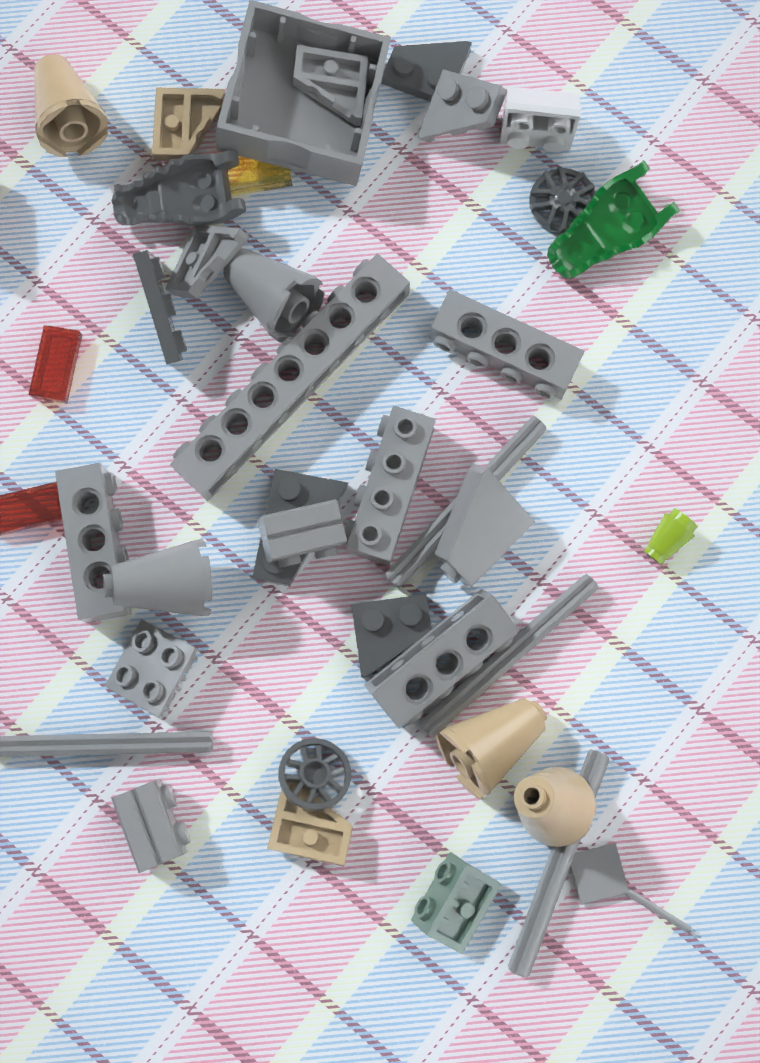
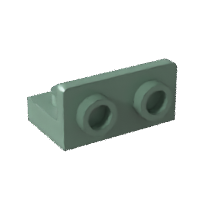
[411,852,502,954]

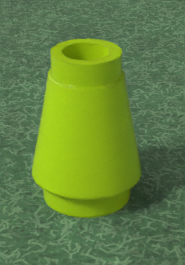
[643,508,698,565]

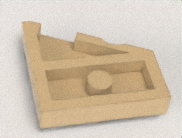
[152,87,225,161]
[267,782,353,867]

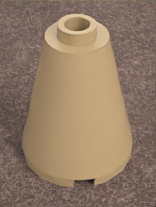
[34,54,109,157]
[436,698,547,799]
[514,767,597,847]

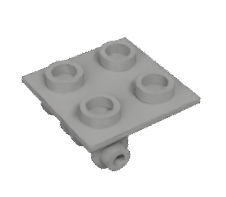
[105,619,198,718]

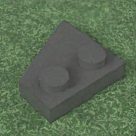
[381,41,472,102]
[351,594,432,678]

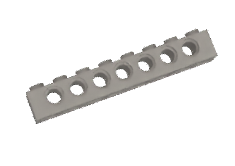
[170,253,410,502]

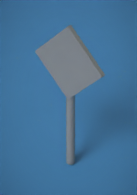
[571,843,692,933]

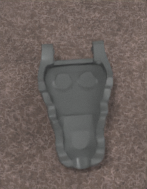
[111,150,246,226]

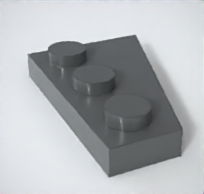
[133,250,187,365]
[252,469,349,587]

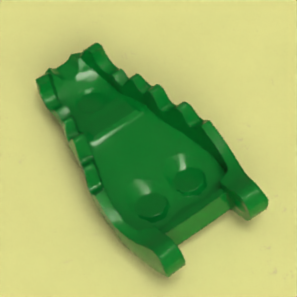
[547,160,681,279]

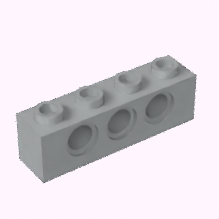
[429,289,585,400]
[55,462,132,623]
[364,589,520,729]

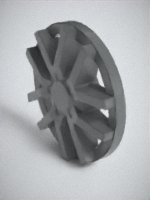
[529,166,596,234]
[278,738,351,811]

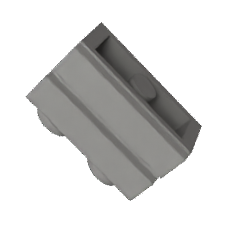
[257,499,347,568]
[111,779,191,873]

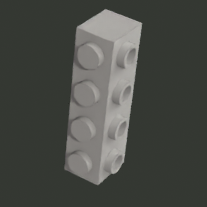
[345,405,436,566]

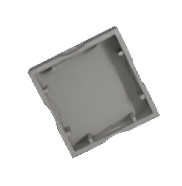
[216,0,391,186]

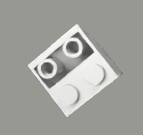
[500,86,581,153]

